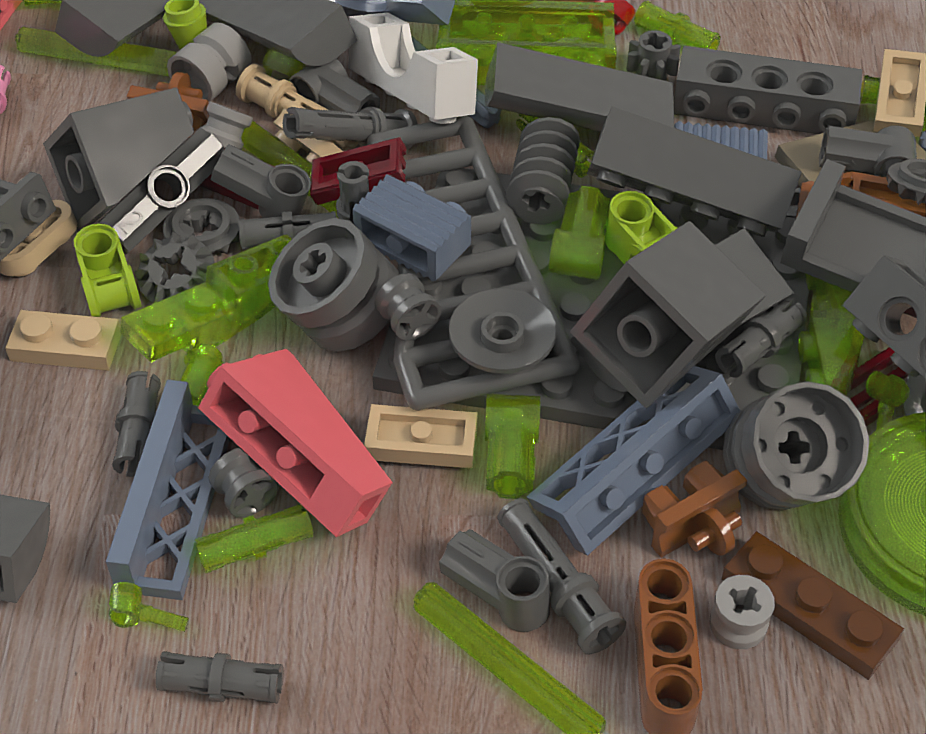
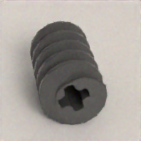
[506,117,581,224]

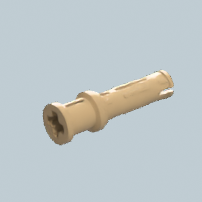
[236,64,358,151]

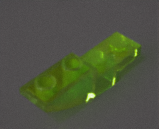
[120,235,292,362]
[798,273,865,397]

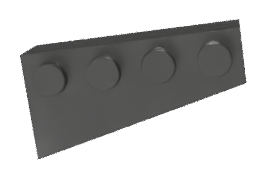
[586,106,802,237]

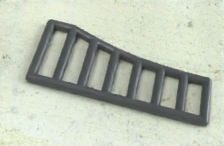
[366,116,580,410]

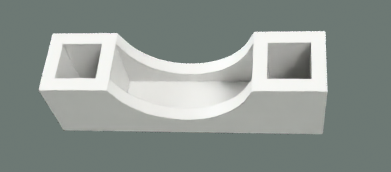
[348,13,478,124]

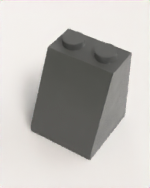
[43,87,194,232]
[570,221,766,409]

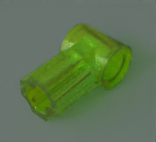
[549,186,610,280]
[485,394,540,499]

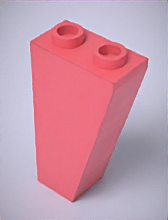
[198,349,393,537]

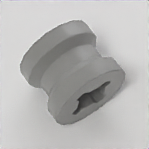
[201,101,253,150]
[710,575,775,649]

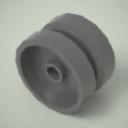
[268,218,399,352]

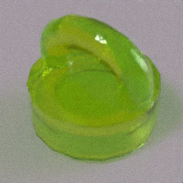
[261,49,306,80]

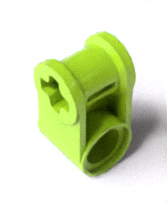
[605,191,677,264]
[74,224,142,317]

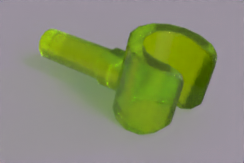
[866,371,910,449]
[109,582,189,632]

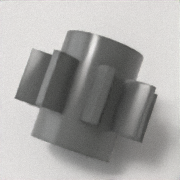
[626,30,681,81]

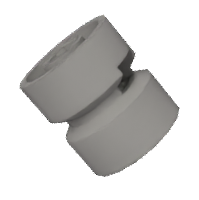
[167,23,252,102]

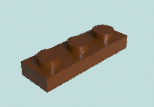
[721,531,904,680]

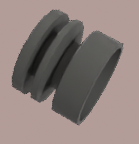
[722,381,869,511]

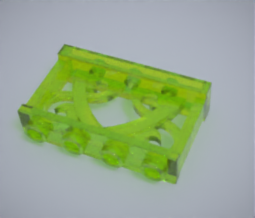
[436,0,617,85]

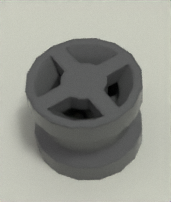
[375,273,441,341]
[208,448,279,518]

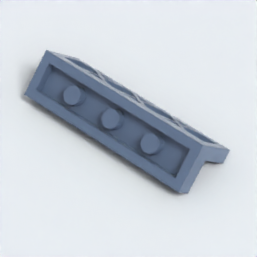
[527,366,740,556]
[106,380,230,600]

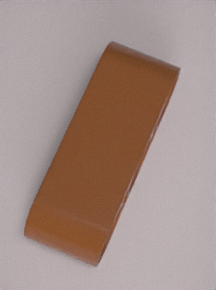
[634,558,703,734]

